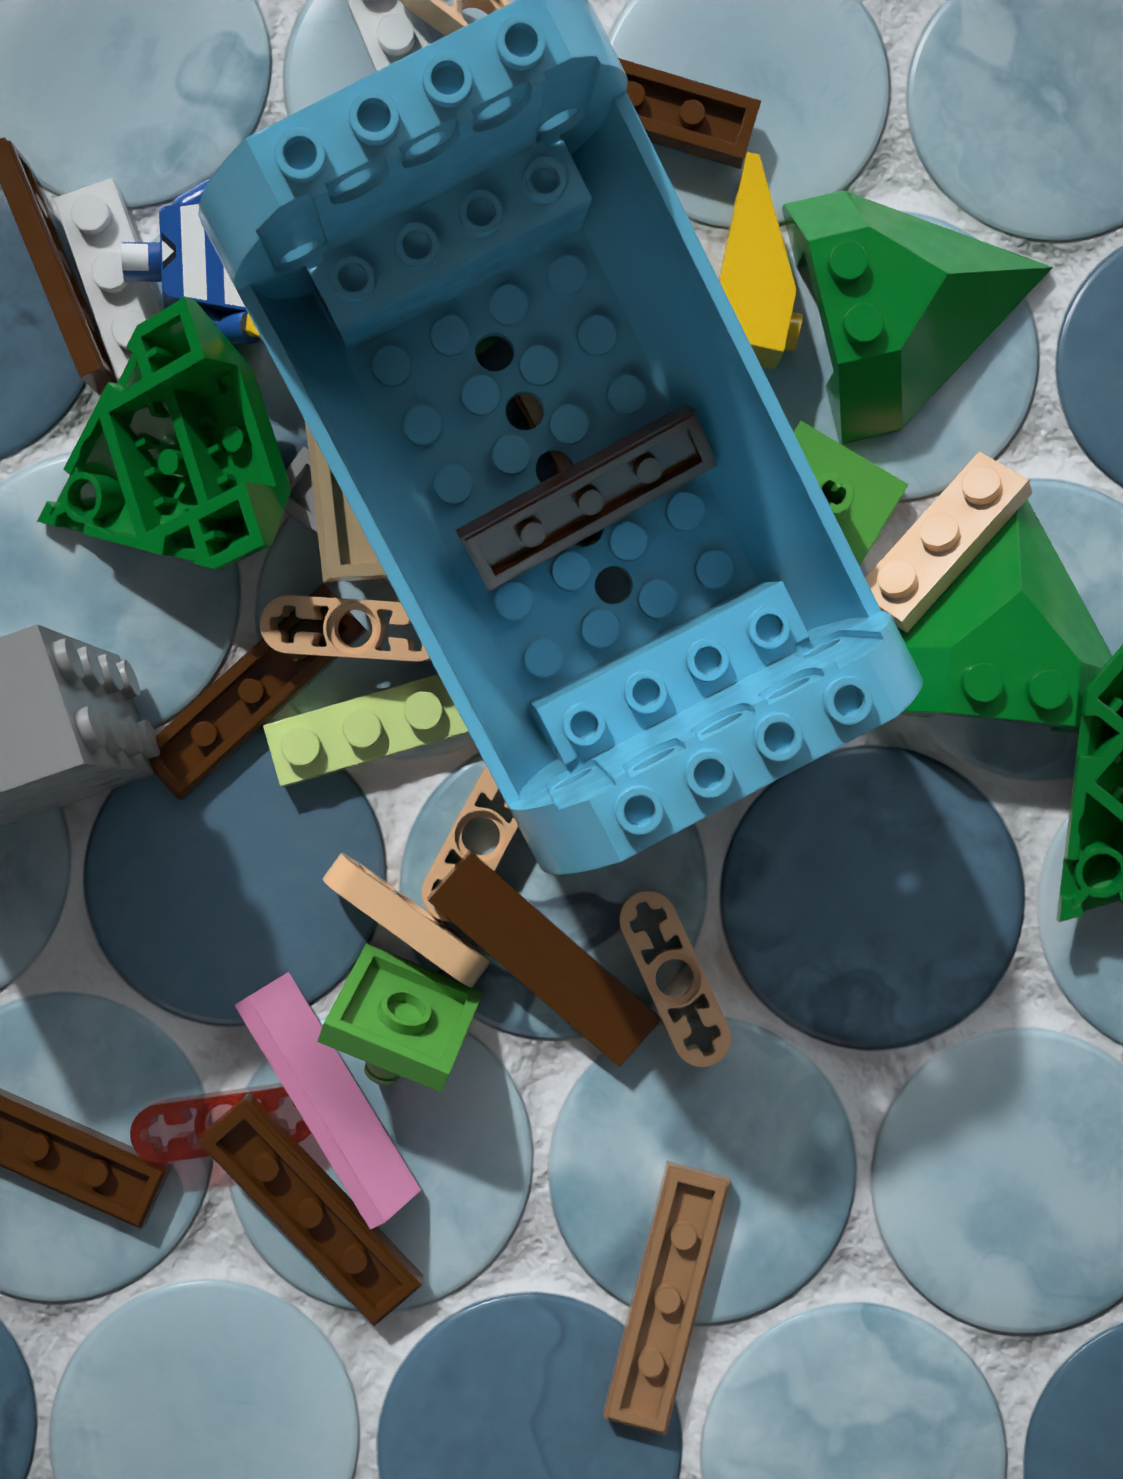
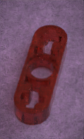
[130,1083,311,1163]

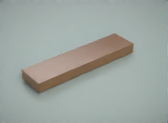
[603,1160,731,1435]

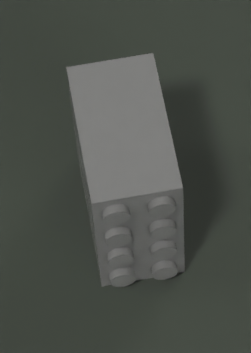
[0,624,160,828]

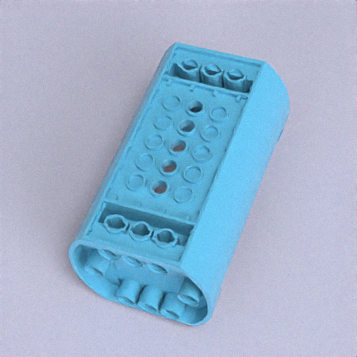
[198,0,923,875]

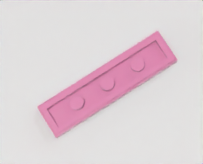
[234,972,421,1229]

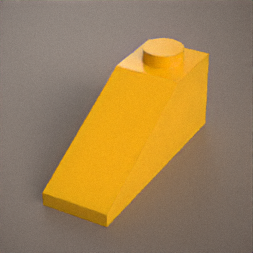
[719,152,803,370]

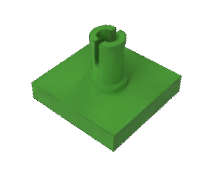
[794,420,909,566]
[317,944,483,1093]

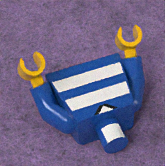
[121,177,262,346]

